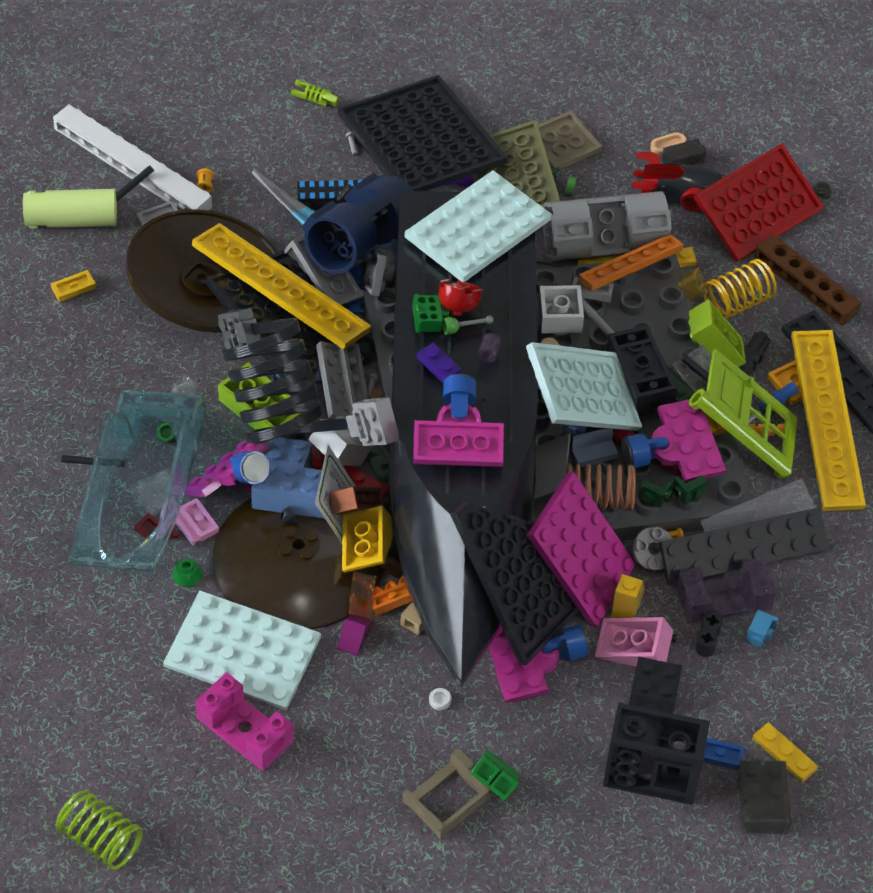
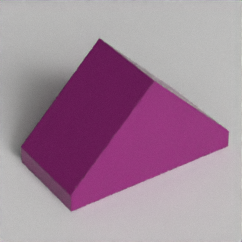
[337,614,374,656]

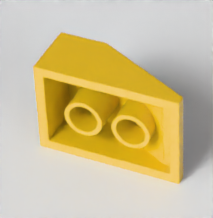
[342,505,393,573]

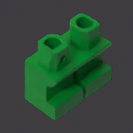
[470,749,520,800]

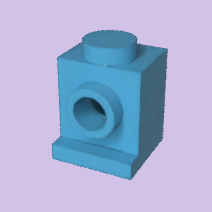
[746,610,778,647]

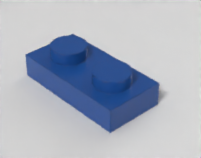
[703,738,745,770]

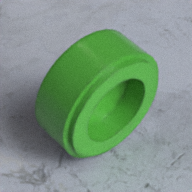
[564,176,576,196]

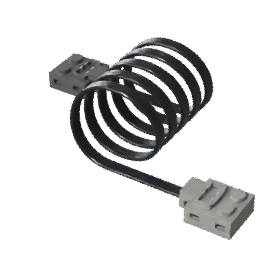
[218,308,399,446]

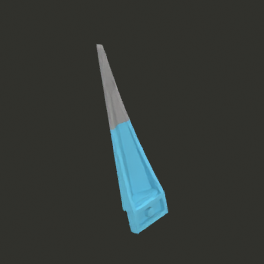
[252,169,315,225]

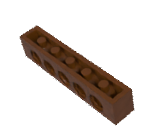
[755,235,861,326]

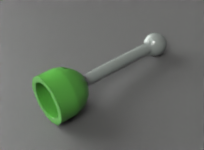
[442,315,494,335]

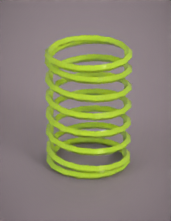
[56,789,142,870]

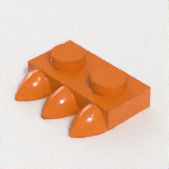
[371,576,412,616]

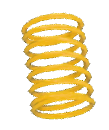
[703,259,777,319]

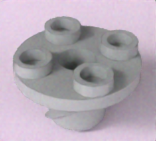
[633,527,672,570]

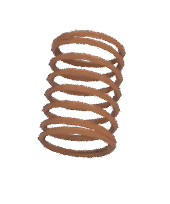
[566,463,636,511]

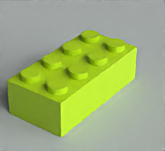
[218,362,306,439]

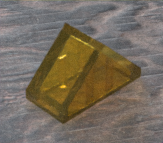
[677,267,708,300]

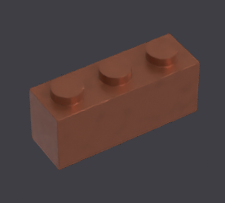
[330,487,385,514]

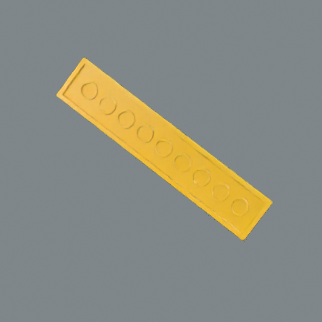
[192,223,371,350]
[791,330,866,511]

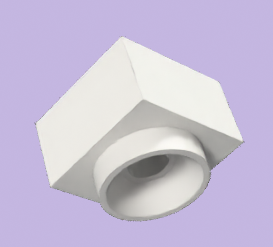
[538,285,584,335]
[308,416,372,466]

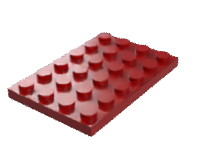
[693,143,824,262]

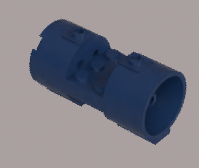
[301,173,413,274]

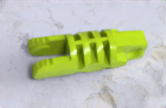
[290,79,339,107]

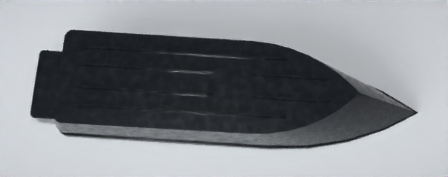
[389,191,538,688]

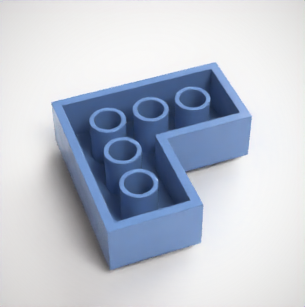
[252,437,324,518]

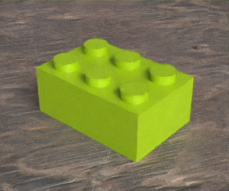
[688,300,746,367]

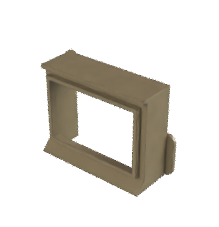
[403,749,492,839]

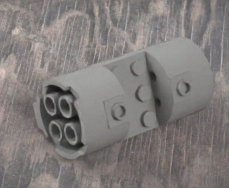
[543,191,672,262]

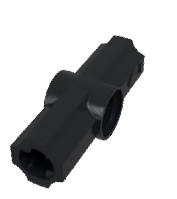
[738,331,771,376]

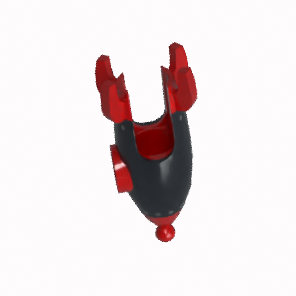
[633,152,726,212]

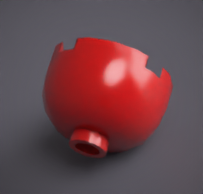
[438,279,482,316]

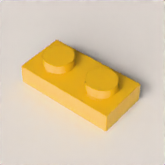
[51,270,96,302]

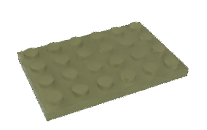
[472,120,560,207]

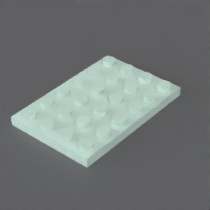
[405,171,552,282]
[526,342,642,431]
[163,590,321,710]

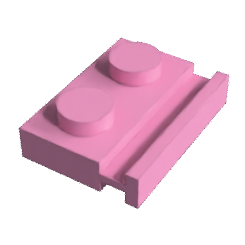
[170,498,219,546]

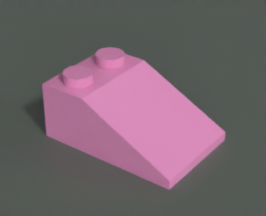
[595,617,673,666]

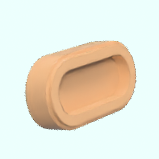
[650,133,687,155]

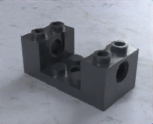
[606,325,677,417]

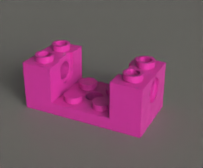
[195,672,294,771]

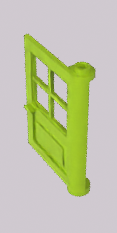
[689,348,798,479]

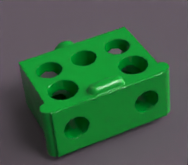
[412,294,449,333]

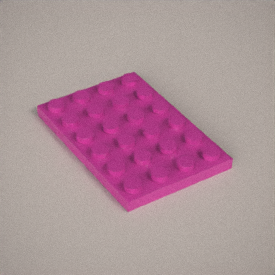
[527,472,636,627]

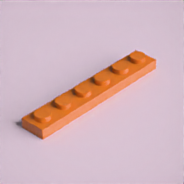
[578,234,683,291]

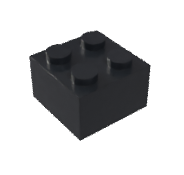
[629,656,682,713]

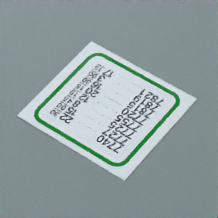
[315,445,356,543]

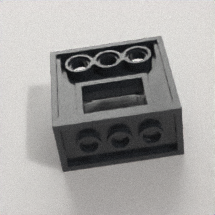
[603,702,710,805]

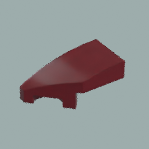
[134,512,180,541]

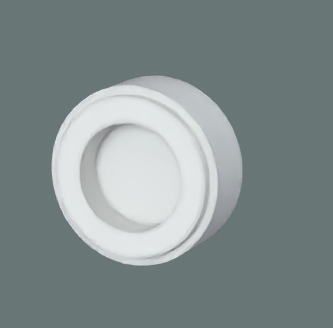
[429,688,452,710]

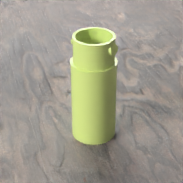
[23,189,117,229]

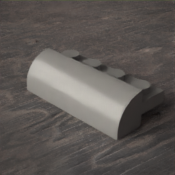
[316,341,368,419]

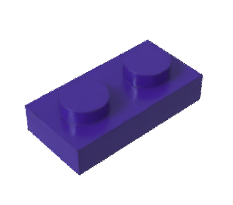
[417,343,461,383]

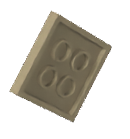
[538,111,602,170]

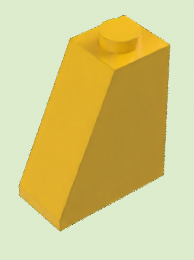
[611,574,645,618]

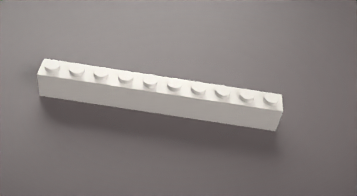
[53,105,212,211]

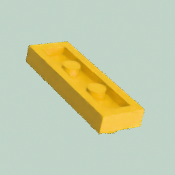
[752,722,818,783]

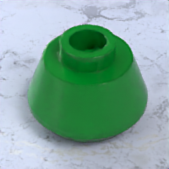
[172,559,202,587]

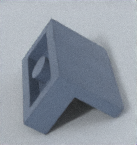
[570,428,618,467]

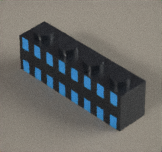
[297,180,362,210]

